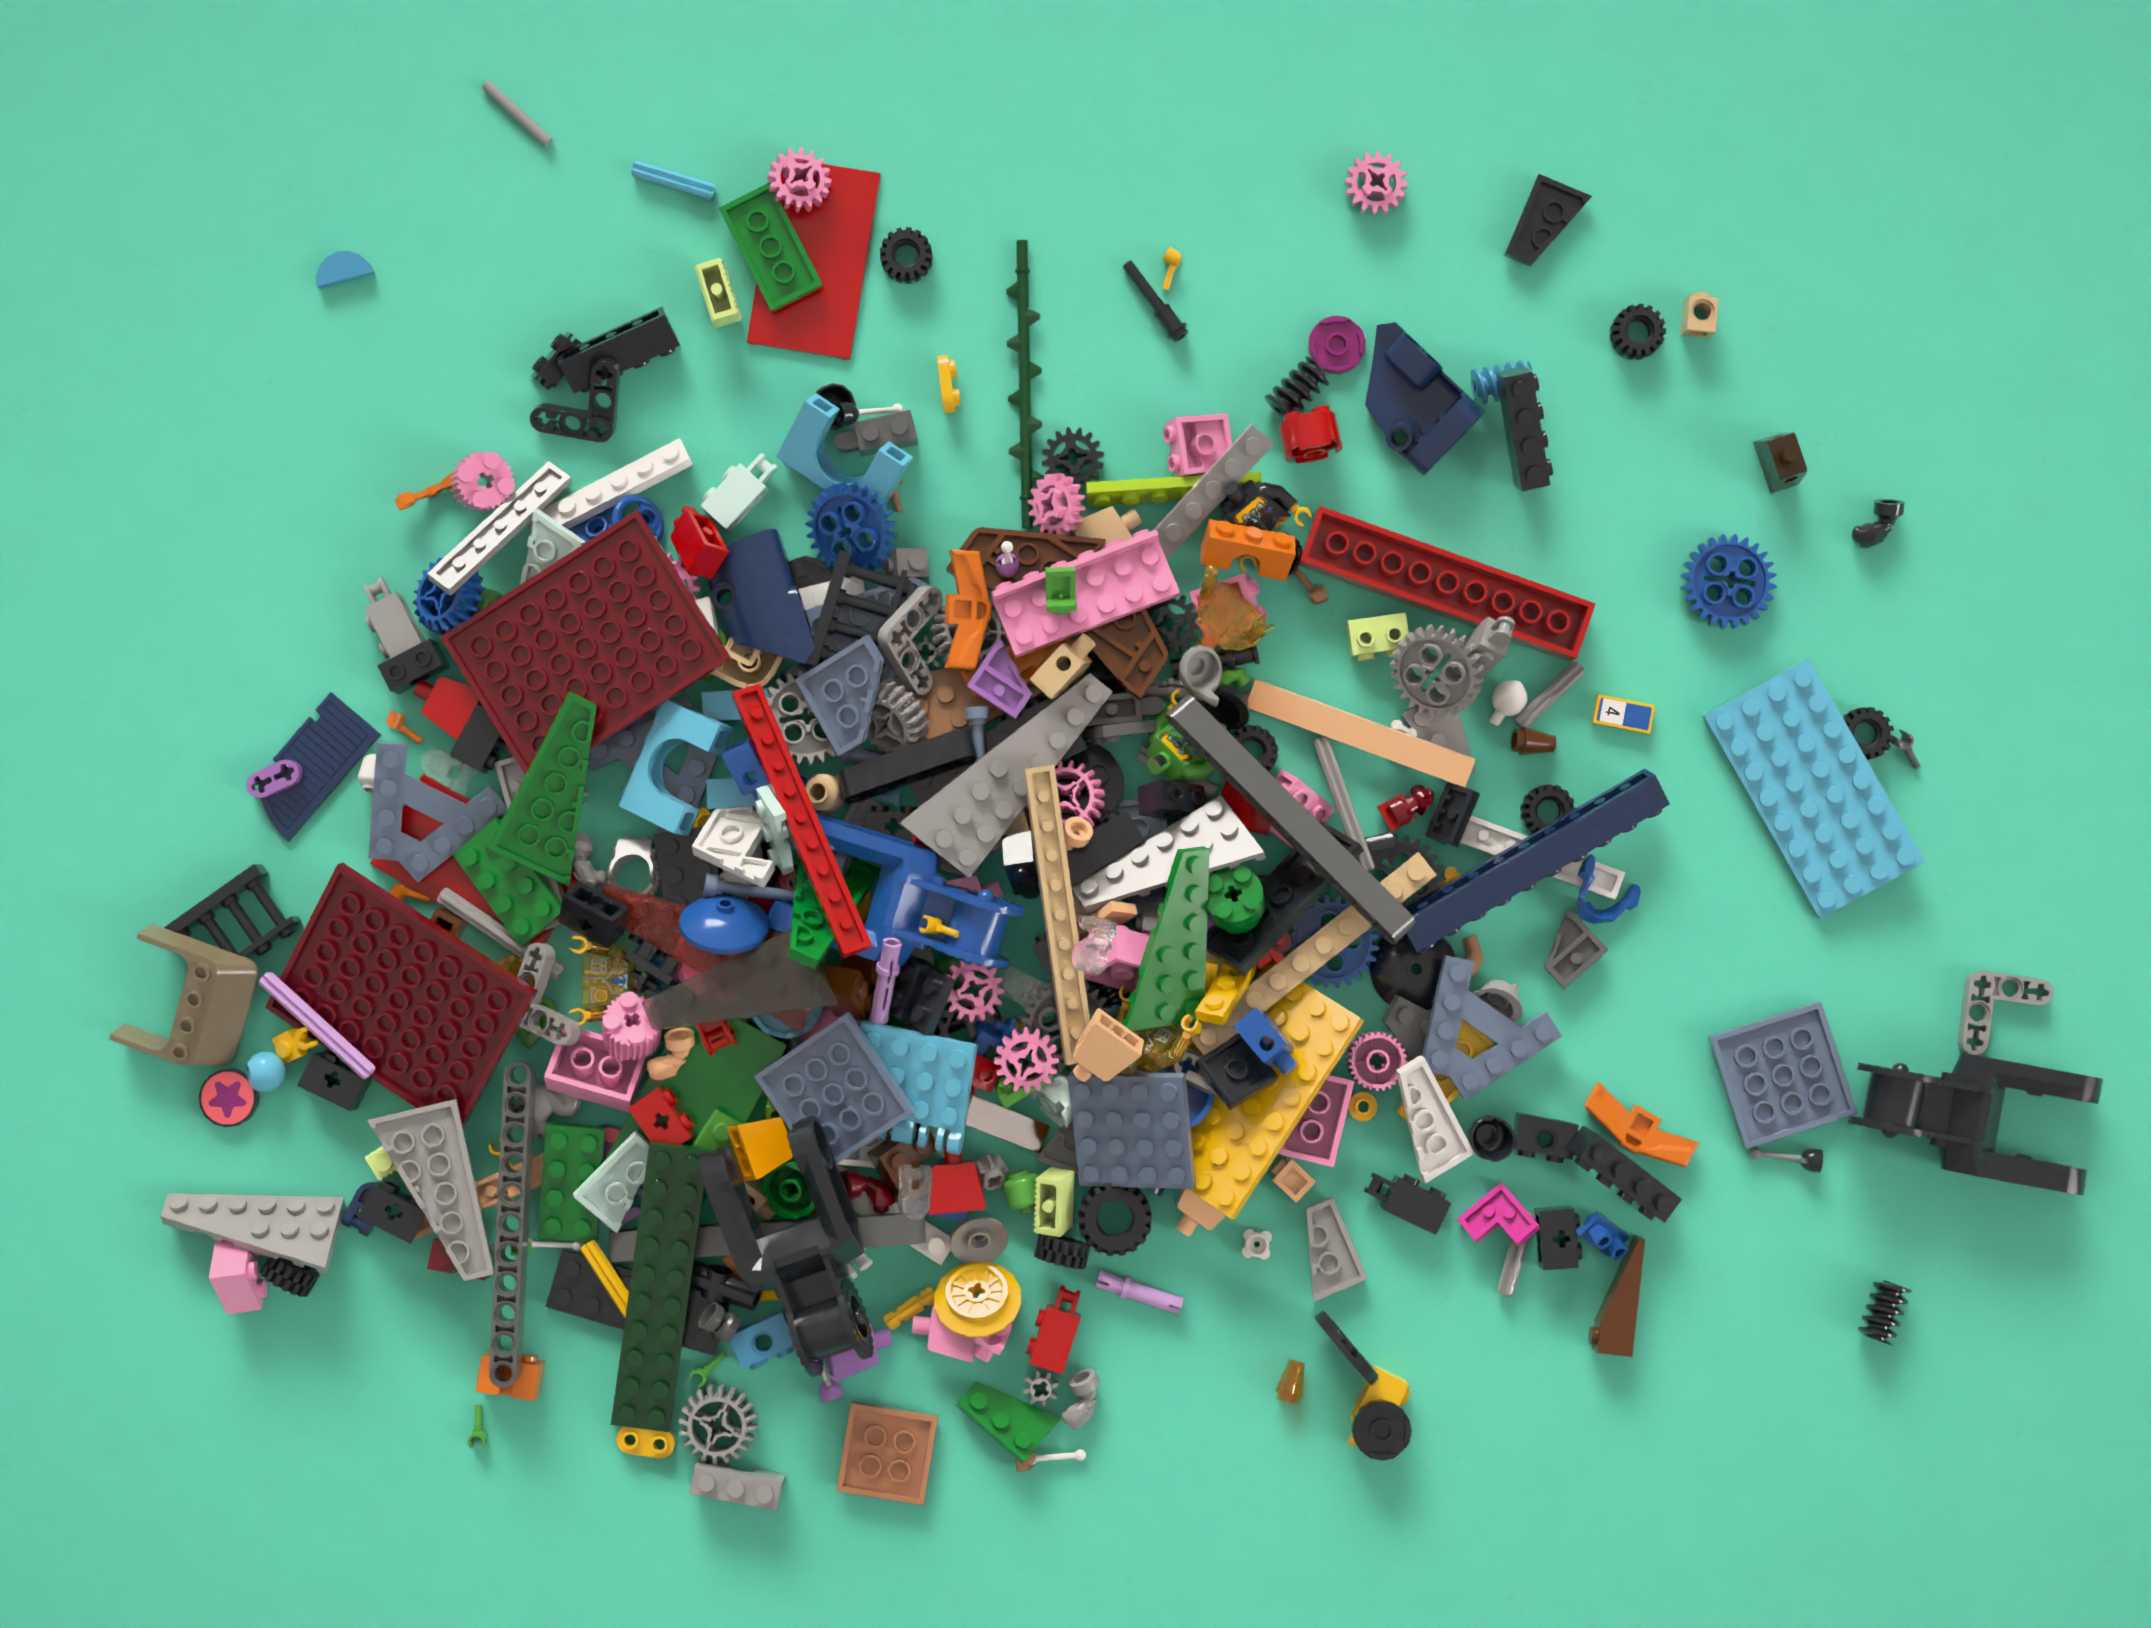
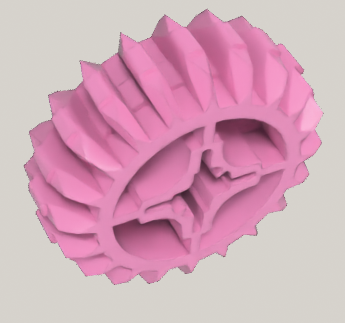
[1026,760,1105,828]

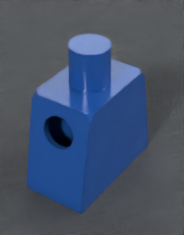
[721,737,768,801]
[1233,1007,1298,1076]

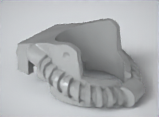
[606,836,661,908]

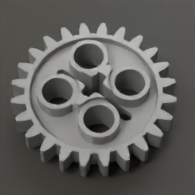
[1389,624,1485,718]
[766,671,835,766]

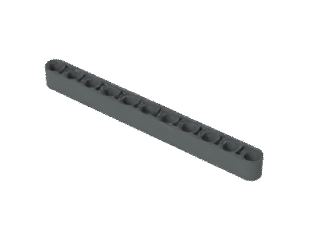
[1166,694,1416,944]
[489,1060,536,1388]
[609,1212,926,1262]

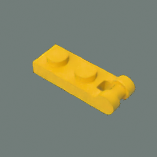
[1195,962,1256,1026]

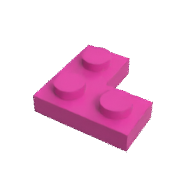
[1457,1182,1541,1247]

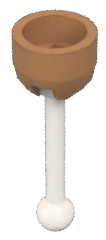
[1015,1449,1086,1472]

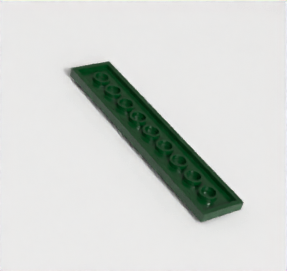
[611,1140,710,1432]

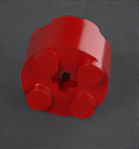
[1278,405,1343,464]

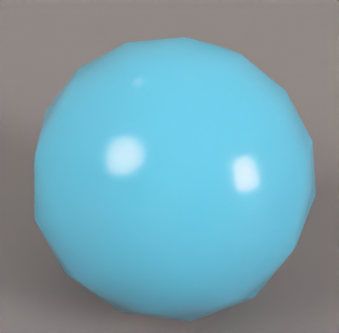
[246,1052,286,1092]

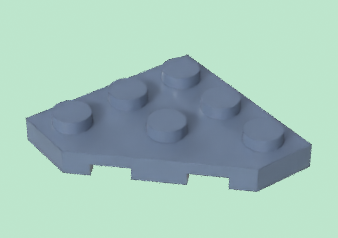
[795,635,884,757]

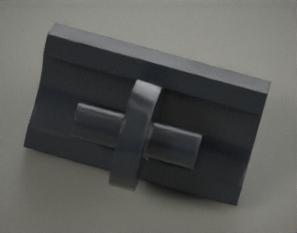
[625,940,682,993]

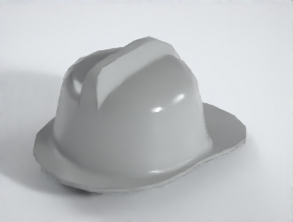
[1472,980,1523,1022]

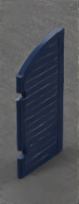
[258,692,381,842]

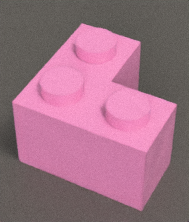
[209,1239,268,1315]

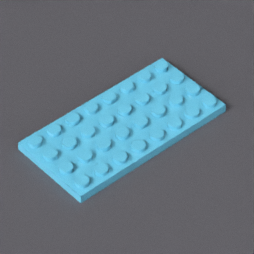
[1704,658,1925,918]

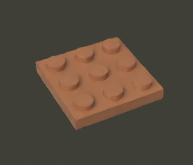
[836,1401,938,1505]

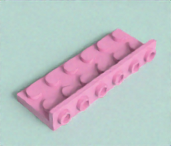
[991,529,1180,658]

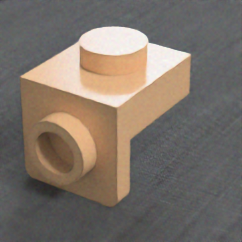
[1270,1157,1316,1203]

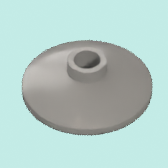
[950,1217,1008,1264]

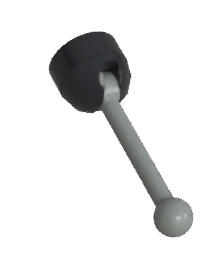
[1750,1148,1823,1173]

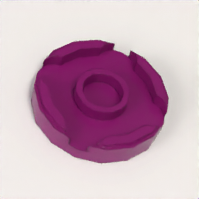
[1308,316,1366,375]

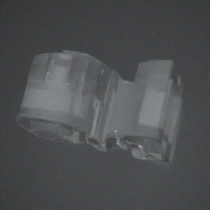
[1072,915,1117,975]

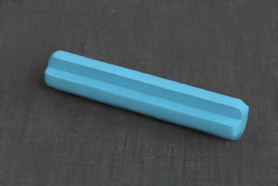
[631,161,716,200]

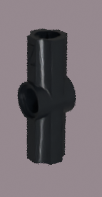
[690,1260,763,1311]

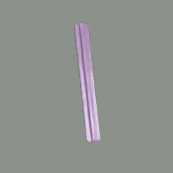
[259,972,375,1079]

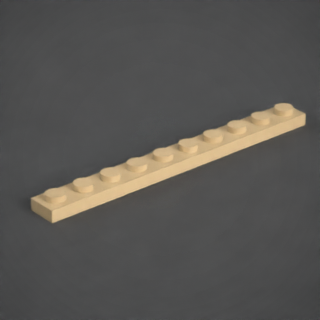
[1023,765,1090,1065]
[1190,852,1437,1055]

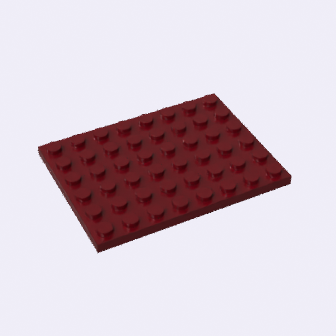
[440,510,732,775]
[265,862,538,1129]

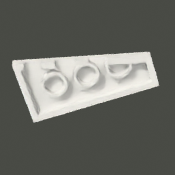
[1396,1055,1475,1184]

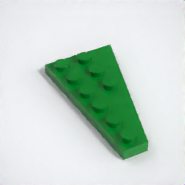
[488,691,597,886]
[1121,846,1210,1031]
[787,849,881,969]

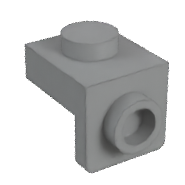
[881,548,929,579]

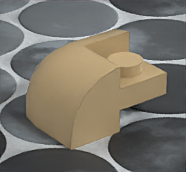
[710,636,784,688]

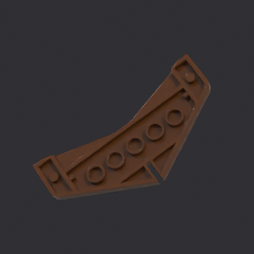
[946,527,1168,700]

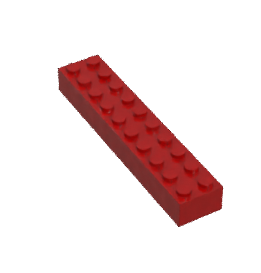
[1299,506,1596,662]

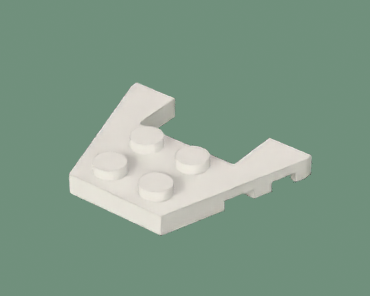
[692,806,787,887]

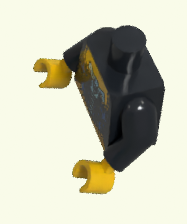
[1220,480,1312,572]

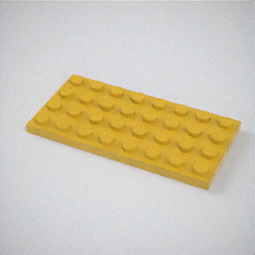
[1189,962,1364,1220]

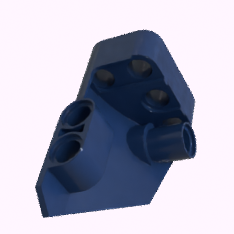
[1365,322,1485,476]
[707,529,816,664]

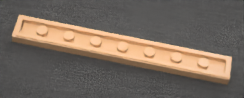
[1248,679,1476,787]

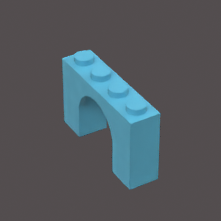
[776,393,913,515]
[701,688,771,810]
[619,700,734,836]

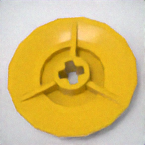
[934,1261,1021,1338]

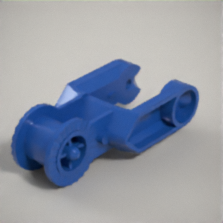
[768,813,1026,969]

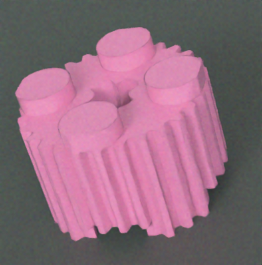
[450,451,515,513]
[602,992,662,1062]
[1345,1030,1408,1091]

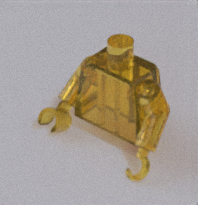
[1196,565,1275,651]

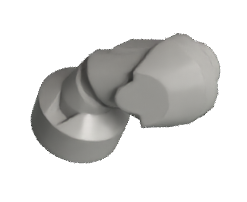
[572,832,606,889]
[1061,1368,1100,1430]

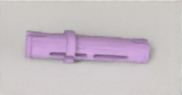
[869,938,902,1024]
[1094,1269,1184,1316]

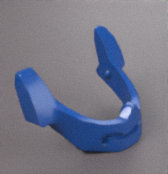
[1578,854,1641,924]

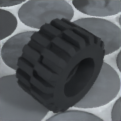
[1078,1183,1152,1256]

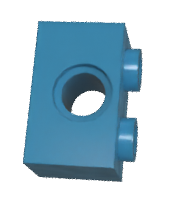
[730,1309,795,1370]

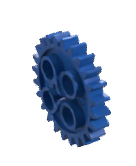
[805,482,897,571]
[1680,534,1777,629]
[1287,893,1380,988]

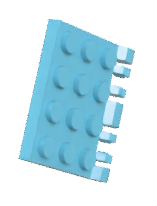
[860,1021,978,1155]

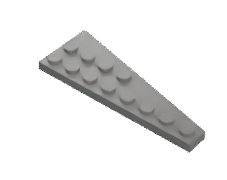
[900,673,1113,878]

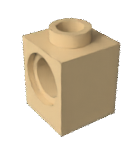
[1680,292,1719,338]

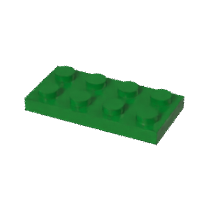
[719,182,823,313]
[452,818,562,947]
[538,1122,606,1242]

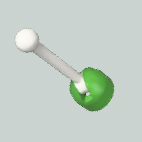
[511,1235,583,1256]

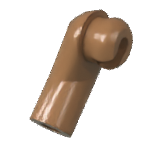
[1462,934,1483,977]

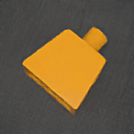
[727,1117,793,1181]

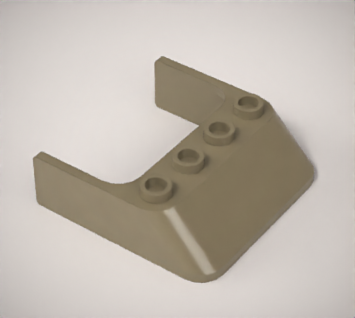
[109,924,259,1066]

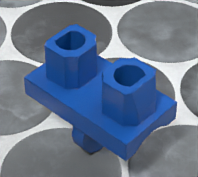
[972,1016,1024,1067]
[1575,1211,1630,1261]

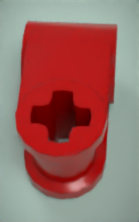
[691,996,738,1056]

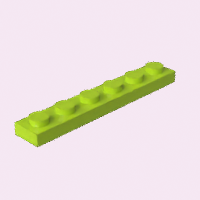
[1086,471,1262,507]

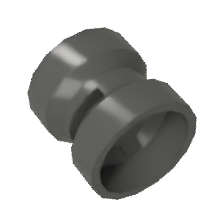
[698,1302,740,1342]

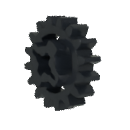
[1042,427,1104,486]
[1146,595,1202,656]

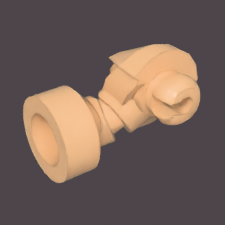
[1063,817,1093,851]
[647,1028,696,1081]

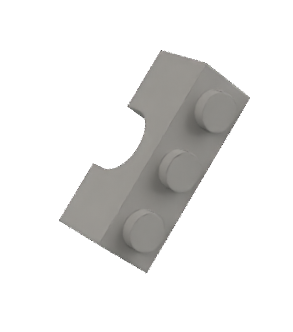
[689,1458,786,1511]

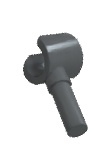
[1890,729,1920,769]

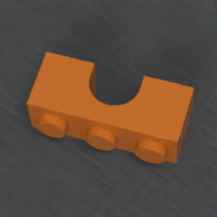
[1201,519,1296,581]

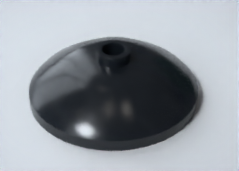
[1369,936,1455,1010]

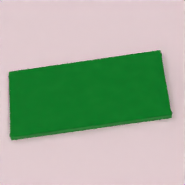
[605,995,788,1205]

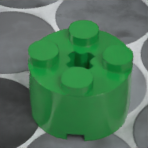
[1206,866,1265,934]
[762,1158,815,1219]

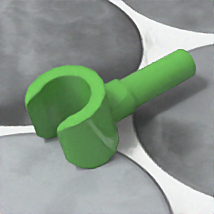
[689,1351,726,1388]
[467,1405,488,1448]

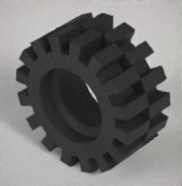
[880,227,933,284]
[1609,304,1666,360]
[1843,707,1894,760]
[1232,725,1278,772]
[1520,784,1576,834]
[1034,1234,1091,1269]
[260,1257,320,1297]

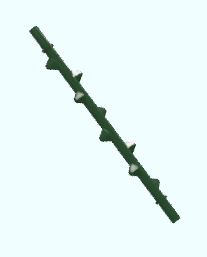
[1006,240,1044,529]

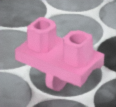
[973,1322,1013,1363]

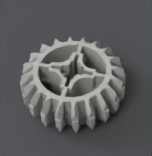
[930,604,1008,672]
[867,680,930,753]
[678,1384,759,1465]

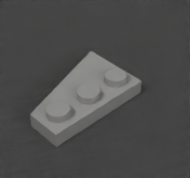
[1305,1197,1368,1302]

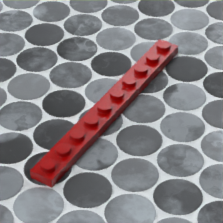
[731,683,872,958]

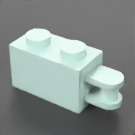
[700,453,778,533]

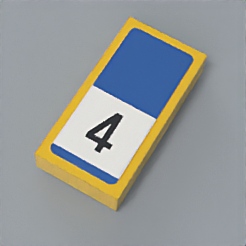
[1591,694,1656,734]

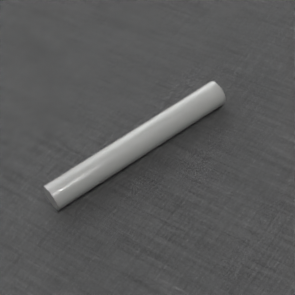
[482,80,553,147]

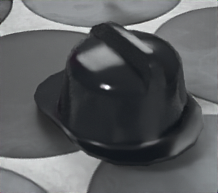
[1193,685,1250,731]

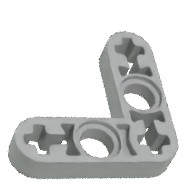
[878,585,943,695]
[517,943,580,1046]
[1958,971,2053,1055]

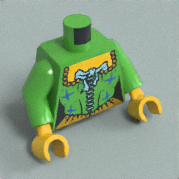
[1146,689,1216,781]

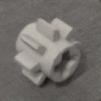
[908,636,944,669]
[975,1154,1009,1190]
[1023,1368,1059,1407]

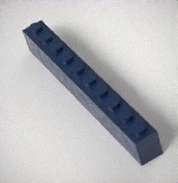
[1404,768,1670,952]

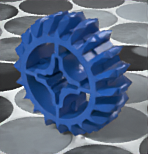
[413,558,485,635]

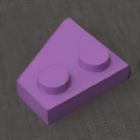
[967,639,1032,720]

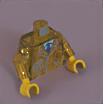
[568,935,649,1026]
[1114,985,1202,1076]

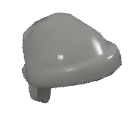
[1179,645,1222,707]

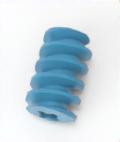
[1470,360,1533,404]

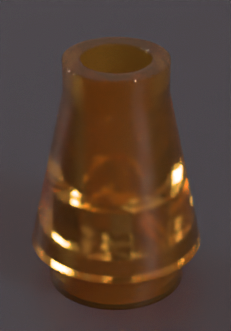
[1275,1359,1305,1405]

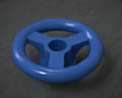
[612,495,664,542]

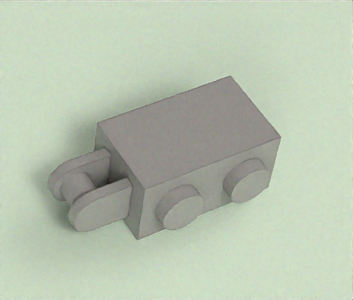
[363,576,426,659]
[1452,616,1515,676]

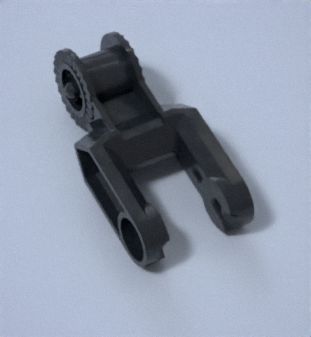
[1848,1053,2103,1195]
[699,1115,874,1377]

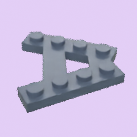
[588,696,719,833]
[368,741,507,882]
[1422,955,1562,1101]

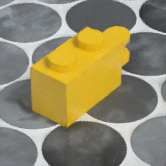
[1347,1365,1410,1447]

